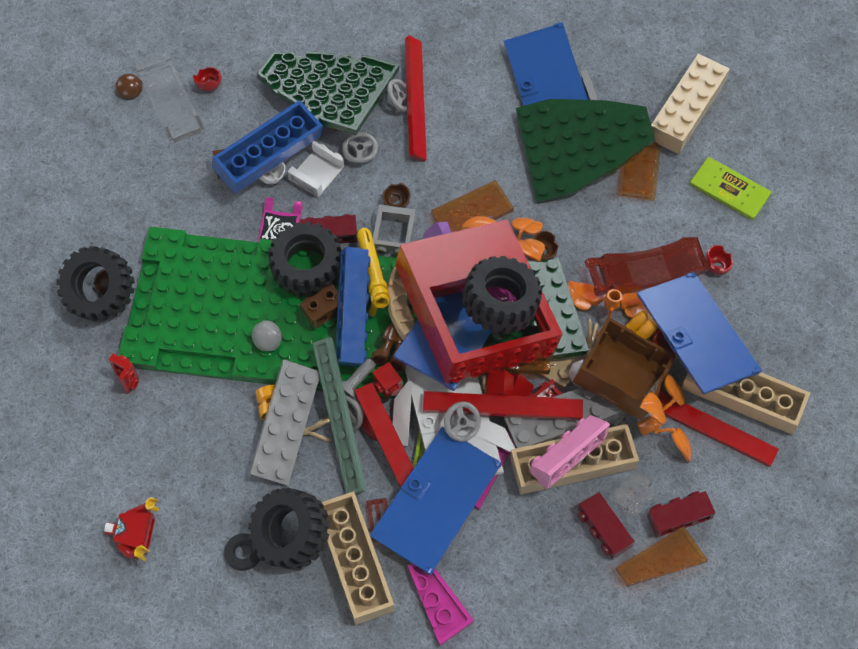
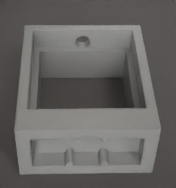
[373,205,416,257]

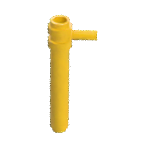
[357,228,390,316]

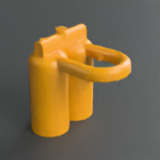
[625,308,658,340]

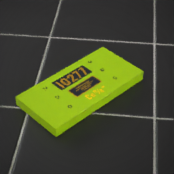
[689,156,772,220]

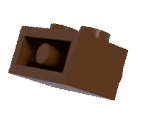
[300,284,339,330]

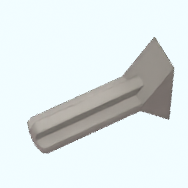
[342,359,376,401]

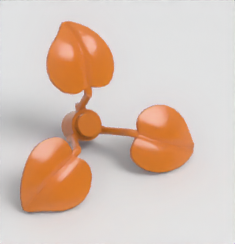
[462,216,545,262]
[568,281,645,342]
[637,375,692,463]

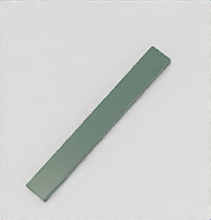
[312,337,367,495]

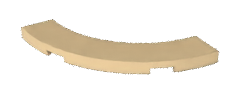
[388,267,415,341]

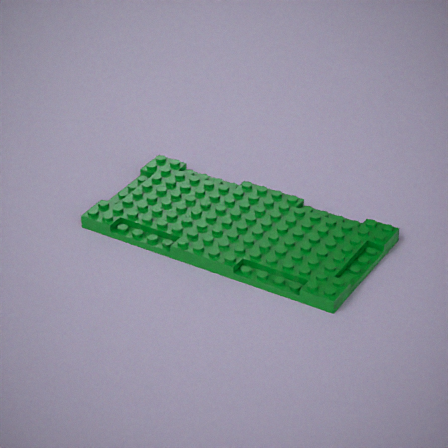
[118,226,418,401]

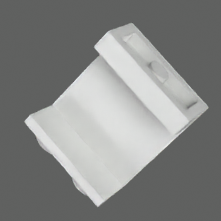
[288,141,344,198]

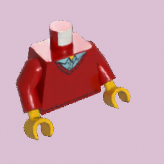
[104,497,159,561]

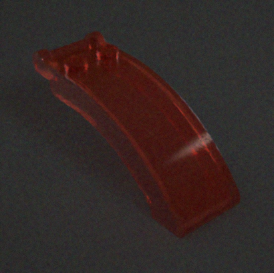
[584,237,709,296]

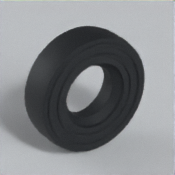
[225,533,260,571]

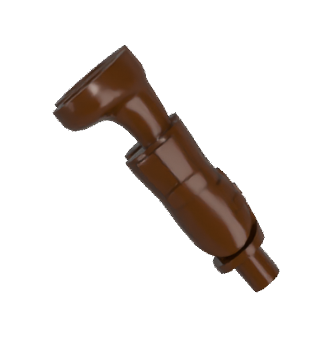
[370,308,415,372]

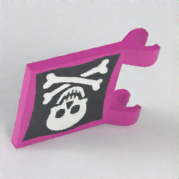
[258,197,303,242]

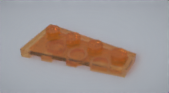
[616,527,708,587]

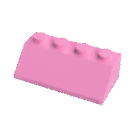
[530,415,610,490]

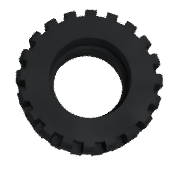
[268,222,342,298]
[56,246,135,321]
[462,256,542,334]
[248,487,330,570]

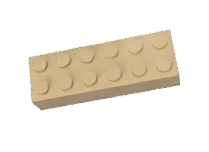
[651,54,730,154]
[682,373,810,435]
[510,424,639,495]
[322,491,395,625]

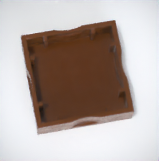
[572,317,676,421]

